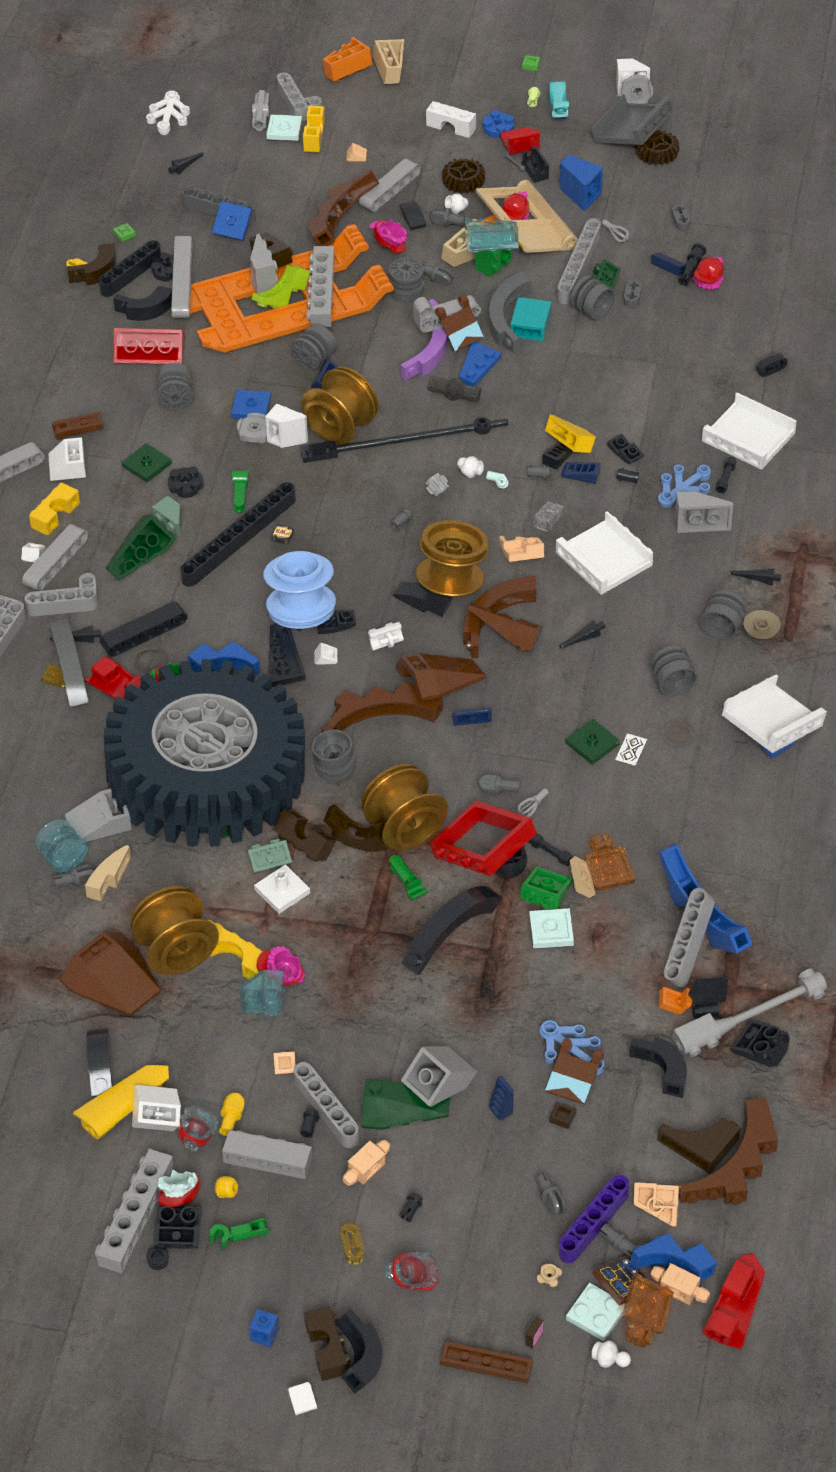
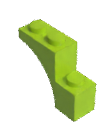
[251,265,310,308]

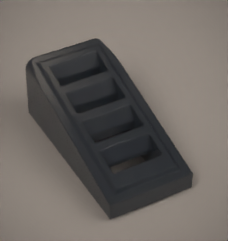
[542,441,574,470]

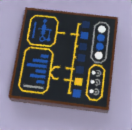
[592,1255,654,1306]

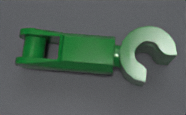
[232,470,249,513]
[390,855,429,901]
[209,1218,270,1250]

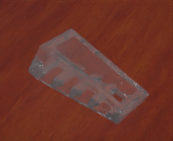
[533,501,564,532]

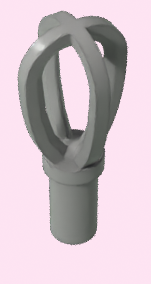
[602,219,629,243]
[517,788,549,817]

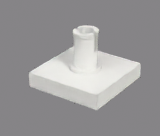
[254,864,310,914]

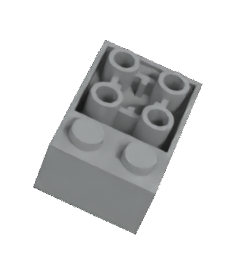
[250,234,278,293]
[65,789,132,845]

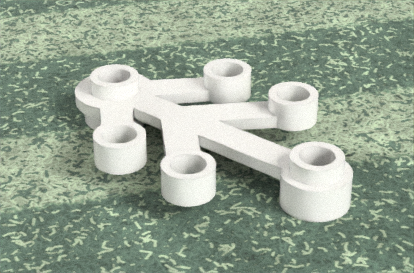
[146,91,190,135]

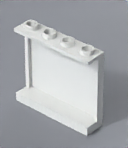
[702,393,797,470]
[556,512,653,595]
[722,675,827,753]

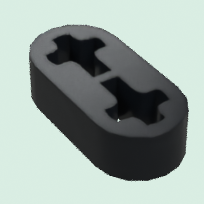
[756,353,788,377]

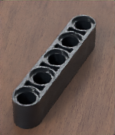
[99,240,161,297]
[99,602,188,657]

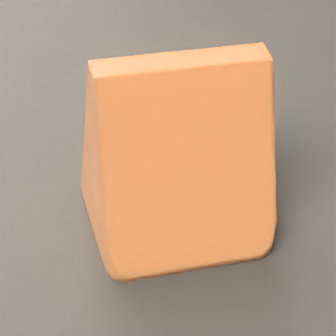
[347,143,367,161]
[274,1052,295,1074]

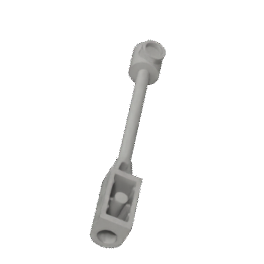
[671,968,827,1057]

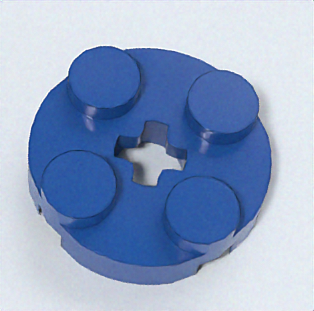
[482,110,514,137]

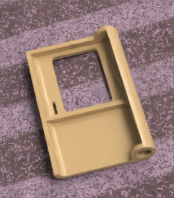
[476,180,578,253]

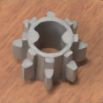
[426,473,449,496]

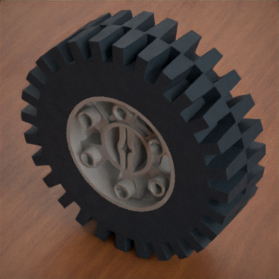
[104,659,305,847]

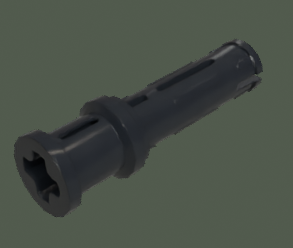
[679,243,707,286]

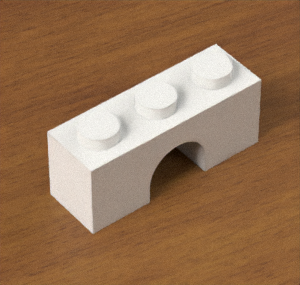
[426,101,476,138]

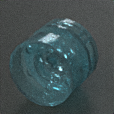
[34,819,88,873]

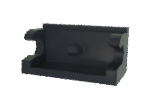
[521,146,549,183]

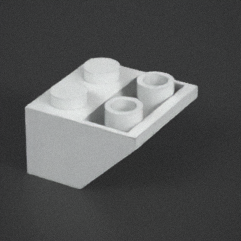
[616,59,650,97]
[265,404,308,448]
[49,437,86,481]
[132,1085,181,1131]

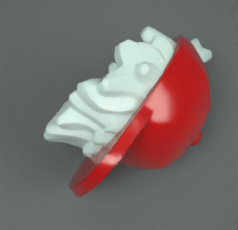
[157,1170,200,1207]

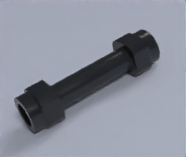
[716,457,737,494]
[528,834,573,866]

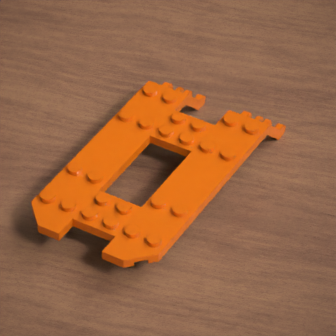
[190,224,394,353]

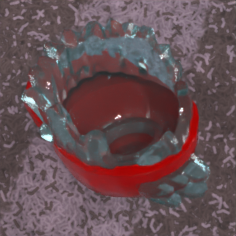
[178,1105,219,1152]
[384,1251,438,1291]

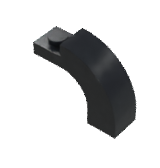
[113,285,172,321]
[87,1028,112,1096]
[630,1037,687,1098]
[335,1309,382,1394]

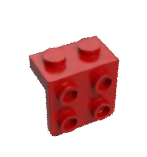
[500,127,540,155]

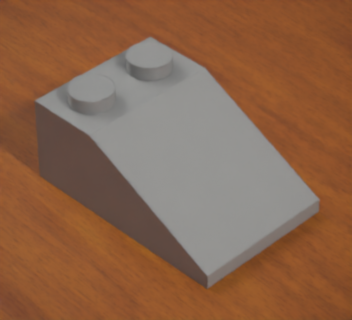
[675,491,733,533]

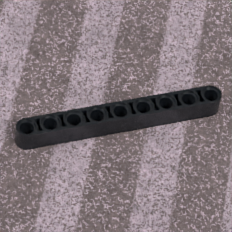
[180,482,296,587]

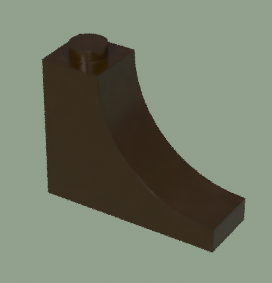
[657,1117,741,1174]

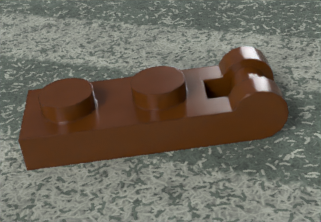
[52,412,103,440]

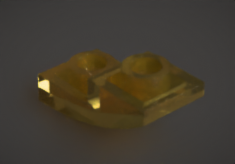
[41,664,84,688]

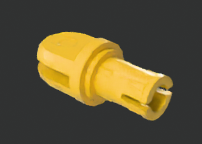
[219,1092,245,1136]

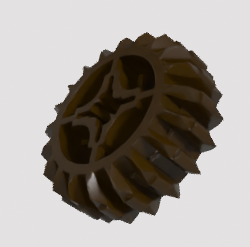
[636,130,680,166]
[442,157,485,194]

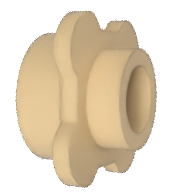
[537,1264,562,1287]

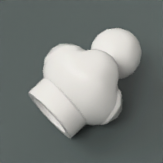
[445,193,468,214]
[457,456,484,478]
[592,1341,631,1368]

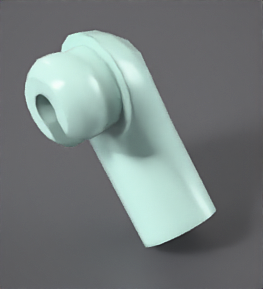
[486,471,508,489]

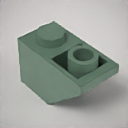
[152,496,181,537]

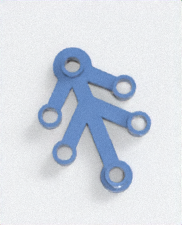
[658,464,711,508]
[539,1020,604,1075]

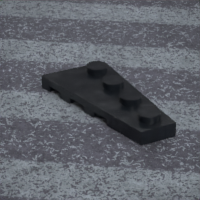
[269,624,306,687]

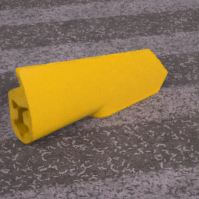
[73,1065,169,1140]

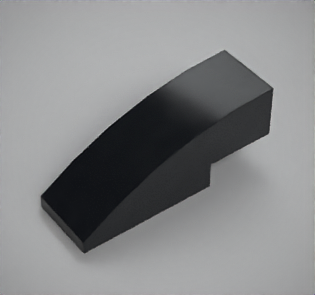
[393,582,453,617]

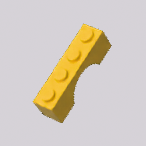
[208,920,266,985]

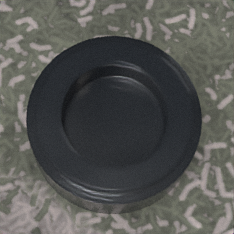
[147,1247,169,1270]

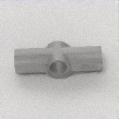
[252,90,269,131]

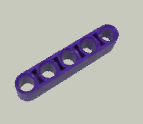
[559,1175,629,1263]

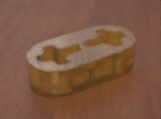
[340,1223,364,1264]

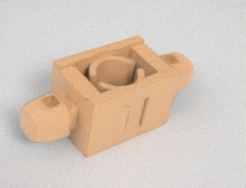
[343,1140,390,1186]
[651,1264,710,1305]

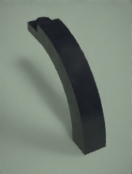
[402,886,502,975]

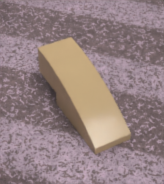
[85,845,131,901]

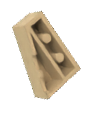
[372,39,404,84]
[441,219,497,267]

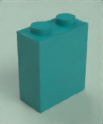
[510,297,551,341]

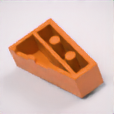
[322,37,372,82]

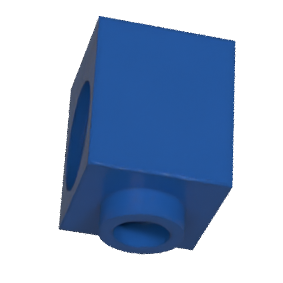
[249,1309,279,1347]

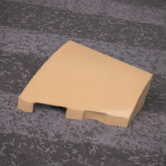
[499,536,544,562]
[634,1183,679,1227]

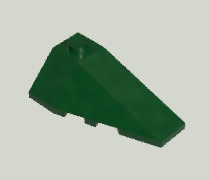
[106,514,176,580]
[362,1079,450,1130]

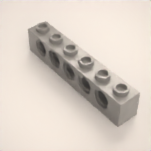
[307,246,335,327]
[95,1149,174,1274]

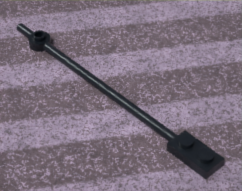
[300,417,509,463]

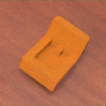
[659,987,692,1015]

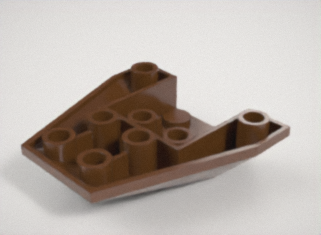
[396,653,486,701]
[60,932,161,1016]

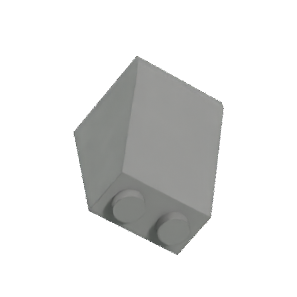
[401,1046,477,1106]

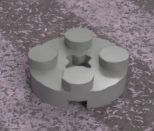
[621,75,653,104]
[237,413,267,443]

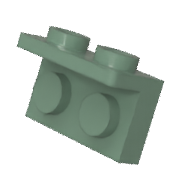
[247,839,292,874]

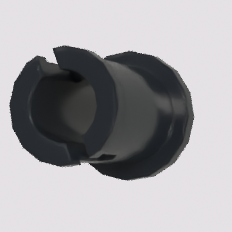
[616,468,639,483]
[692,1003,720,1019]
[300,1109,320,1138]
[399,1193,423,1222]

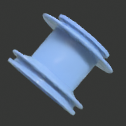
[263,551,336,629]

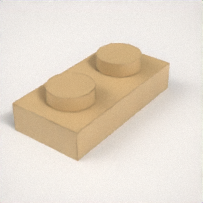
[570,856,595,898]

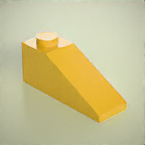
[545,415,596,453]

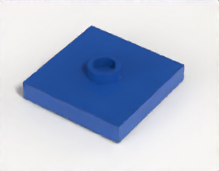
[212,201,252,241]
[231,390,271,419]

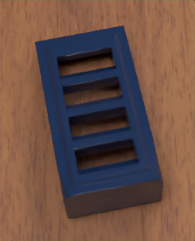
[561,462,601,484]
[489,1076,514,1120]

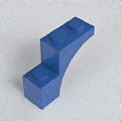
[188,641,260,677]
[630,1233,717,1282]

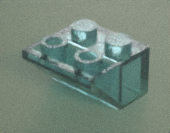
[240,970,285,1016]

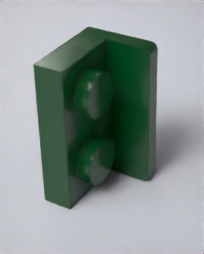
[592,259,621,289]

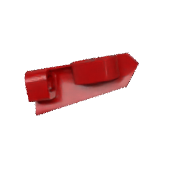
[84,656,141,699]
[702,1254,765,1349]

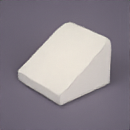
[21,543,45,562]
[314,643,337,664]
[288,1382,317,1415]

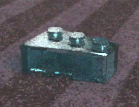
[464,217,519,252]

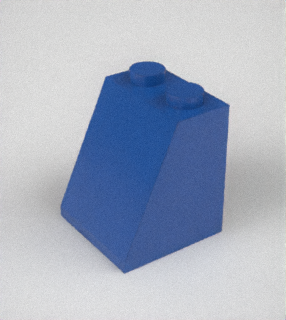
[559,154,603,211]

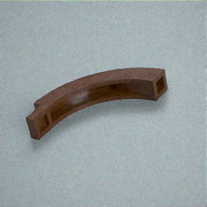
[463,576,537,658]

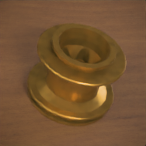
[301,366,379,445]
[416,520,489,597]
[361,764,448,851]
[130,886,219,975]

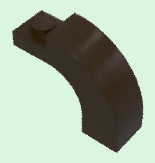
[67,243,117,286]
[323,804,389,852]

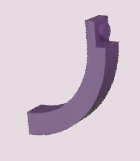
[401,299,448,381]

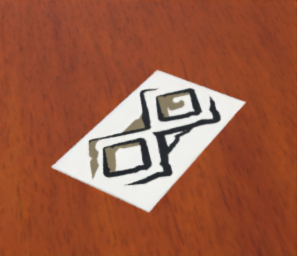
[615,734,647,765]

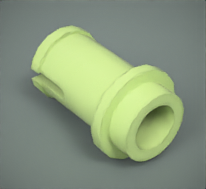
[527,87,540,107]

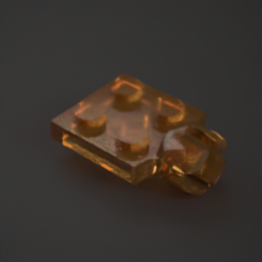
[585,833,635,891]
[622,1274,674,1347]

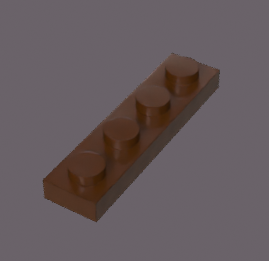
[440,1341,533,1383]

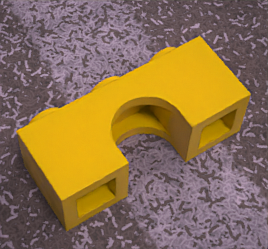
[303,106,325,152]
[29,483,80,536]

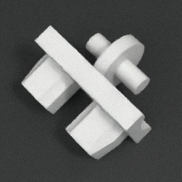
[368,622,404,651]

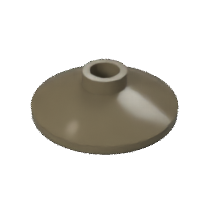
[743,610,781,639]

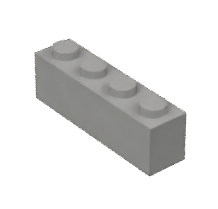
[222,1130,313,1179]

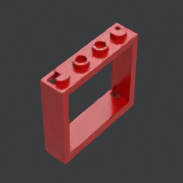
[429,800,537,876]

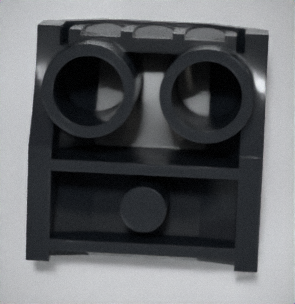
[730,1019,790,1067]
[154,1205,202,1249]

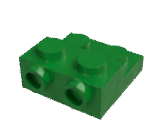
[520,866,573,909]

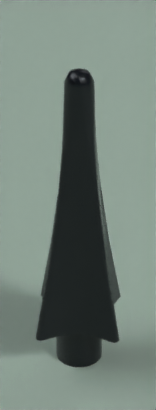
[168,152,204,175]
[731,568,782,586]
[560,620,606,648]
[50,626,101,643]

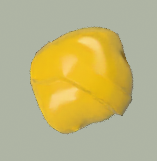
[215,1176,238,1198]

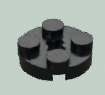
[151,252,174,282]
[168,467,204,498]

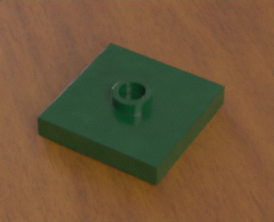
[121,443,172,482]
[565,719,620,764]

